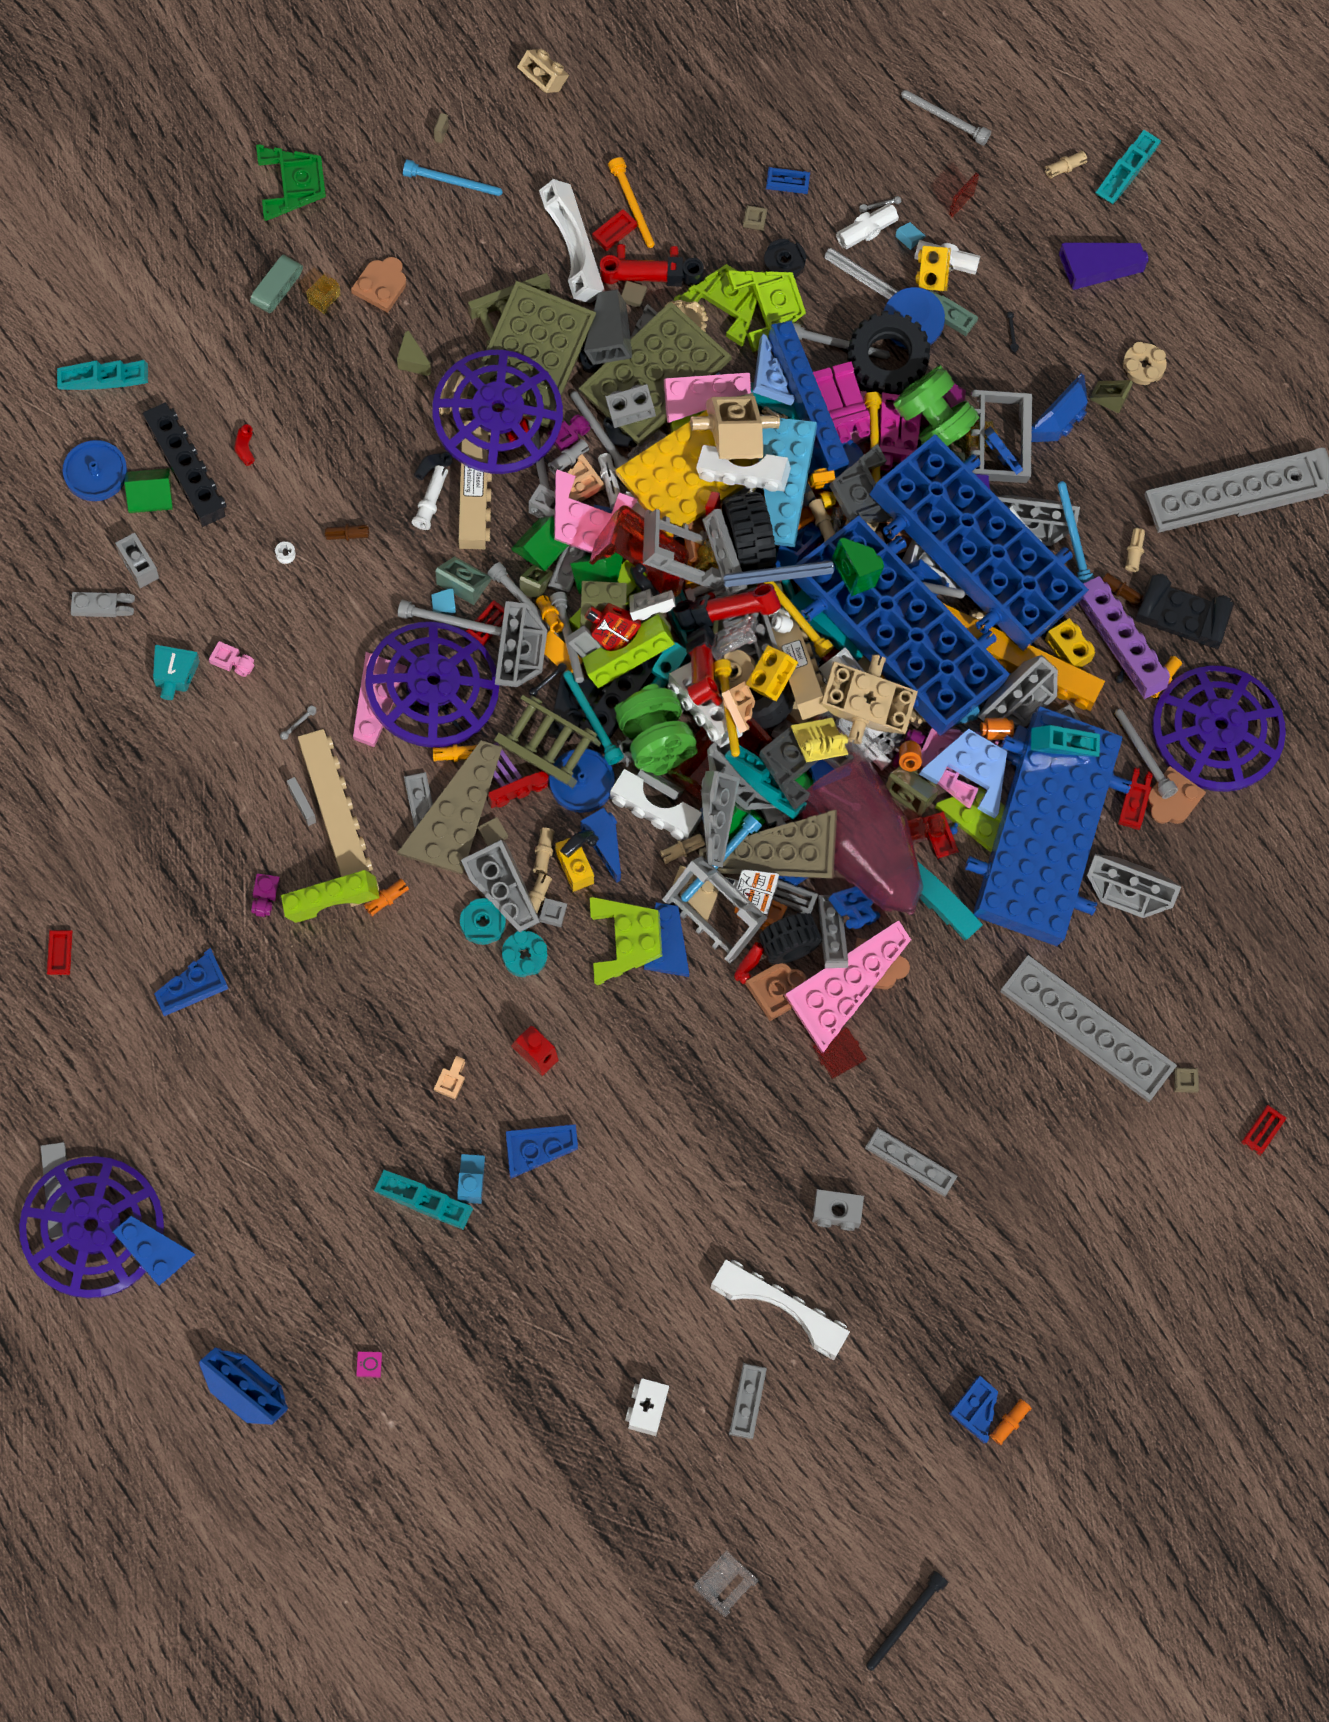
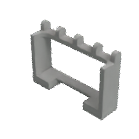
[970,390,1032,483]
[643,509,731,591]
[662,856,768,964]

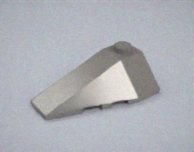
[701,771,740,867]
[461,840,540,932]

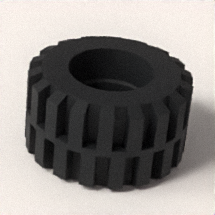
[759,913,822,964]

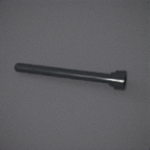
[866,1570,949,1671]

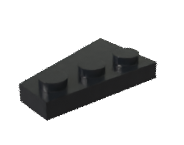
[547,673,604,742]

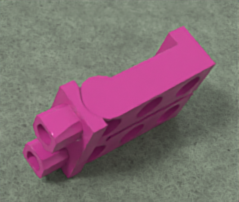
[813,362,870,443]
[878,392,921,471]

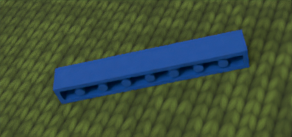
[768,321,849,478]

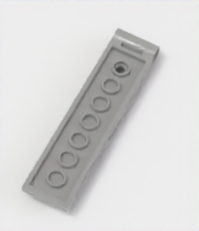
[1144,448,1329,533]

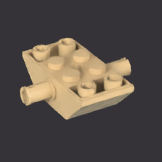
[690,396,780,460]
[821,655,918,744]

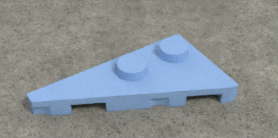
[753,334,795,406]

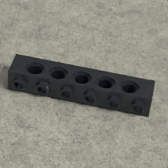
[142,402,227,527]
[578,640,674,752]

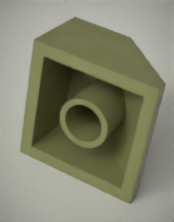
[580,581,627,632]
[884,766,939,818]

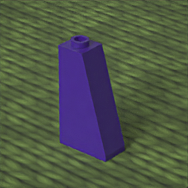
[1059,243,1148,290]

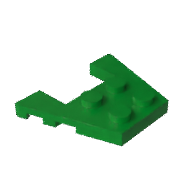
[256,145,326,221]

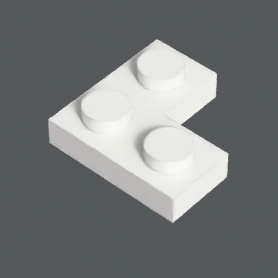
[629,589,675,621]

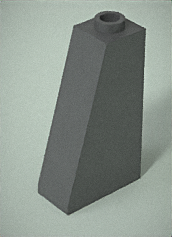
[584,289,632,365]

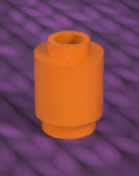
[980,718,1014,740]
[899,740,922,772]

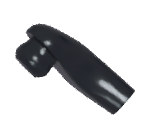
[603,417,635,448]
[414,452,453,480]
[630,563,660,596]
[560,829,599,858]

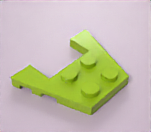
[674,264,758,347]
[726,270,806,352]
[590,897,662,985]

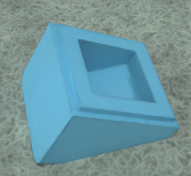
[895,222,925,250]
[432,588,456,615]

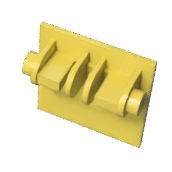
[791,718,848,763]

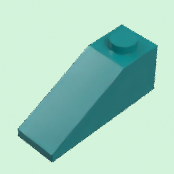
[1031,725,1100,757]

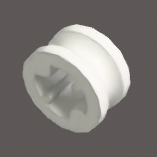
[275,541,296,564]

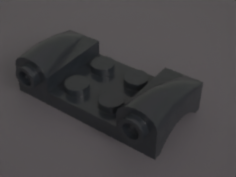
[1135,574,1234,650]

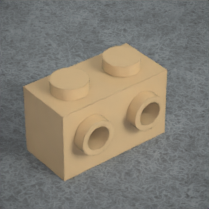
[517,49,569,93]

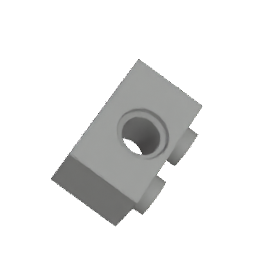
[115,533,159,588]
[812,1189,864,1231]

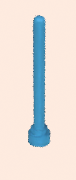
[403,159,503,196]
[1057,481,1094,584]
[681,814,762,902]

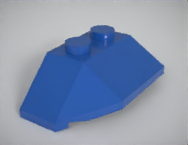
[1031,373,1088,442]
[199,1347,288,1425]

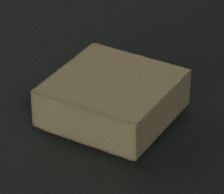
[434,113,449,144]
[743,205,767,231]
[621,281,647,308]
[477,817,508,847]
[1174,1068,1199,1093]

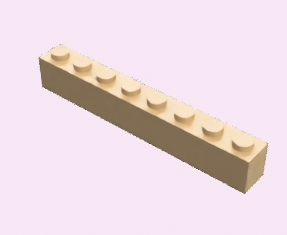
[298,729,380,907]

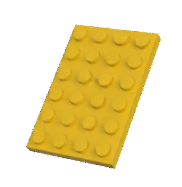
[615,410,759,538]

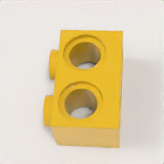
[916,246,951,291]
[1045,618,1095,669]
[746,645,798,702]
[555,838,594,892]

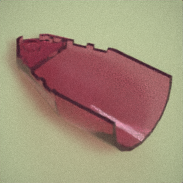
[798,761,923,915]

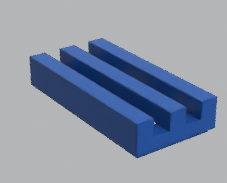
[766,167,810,194]

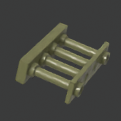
[468,273,550,347]
[494,695,601,789]

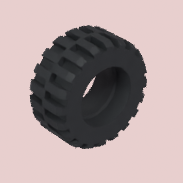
[847,311,930,395]
[722,492,777,572]

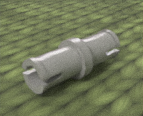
[548,439,589,475]

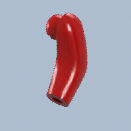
[234,424,255,466]
[734,942,764,984]

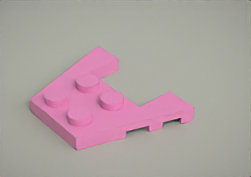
[554,469,638,555]
[919,728,1000,808]

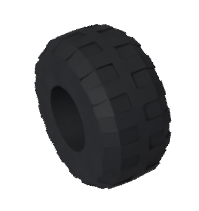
[746,680,795,731]

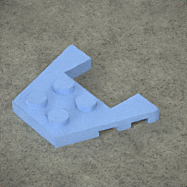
[919,729,1007,819]

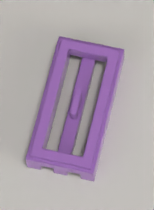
[493,742,522,787]

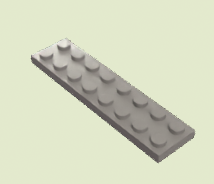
[1000,955,1177,1102]

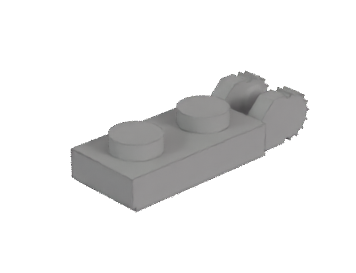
[71,592,135,617]

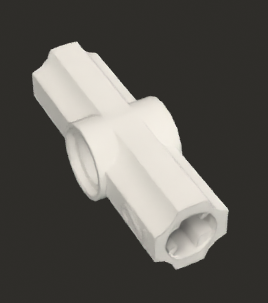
[836,203,899,249]
[914,240,980,275]

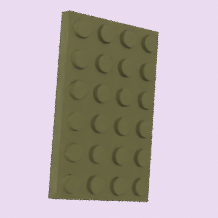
[468,281,596,428]
[579,302,732,447]

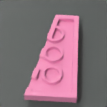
[664,373,751,423]
[353,652,408,747]

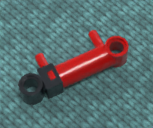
[599,244,704,287]
[673,583,781,631]
[686,624,723,706]

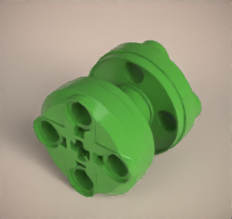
[893,365,979,446]
[615,684,698,776]

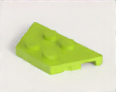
[935,786,1005,852]

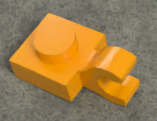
[809,468,835,489]

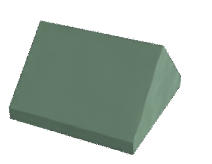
[435,556,491,605]

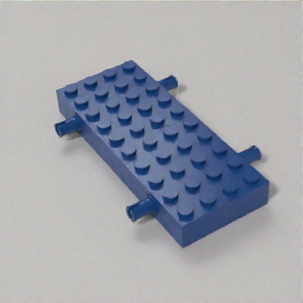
[869,434,1089,651]
[793,516,1010,736]
[965,706,1132,946]

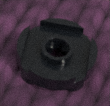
[763,239,806,278]

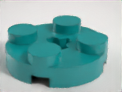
[460,898,506,945]
[502,931,547,977]

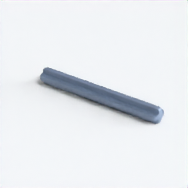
[723,561,834,587]

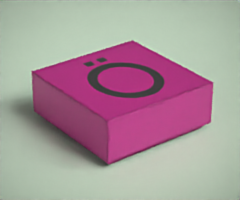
[356,1352,382,1378]

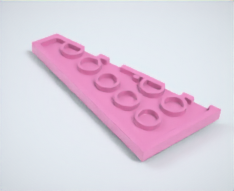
[784,920,911,1053]

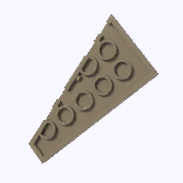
[397,740,502,875]
[699,810,837,879]

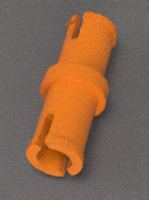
[364,878,409,917]
[989,1399,1032,1445]

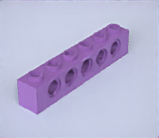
[1079,576,1170,699]

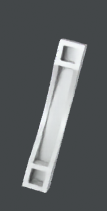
[539,179,605,303]
[711,1260,850,1360]

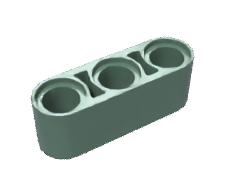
[250,255,303,313]

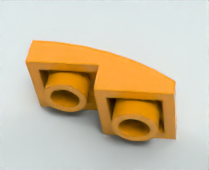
[544,630,583,673]

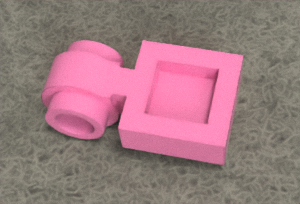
[209,641,254,677]

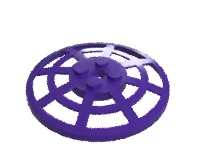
[432,350,563,474]
[365,622,499,748]
[1152,666,1286,792]
[19,1156,164,1299]

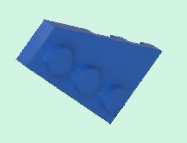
[644,903,690,977]
[112,1216,196,1286]

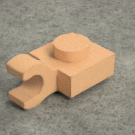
[434,1056,466,1100]

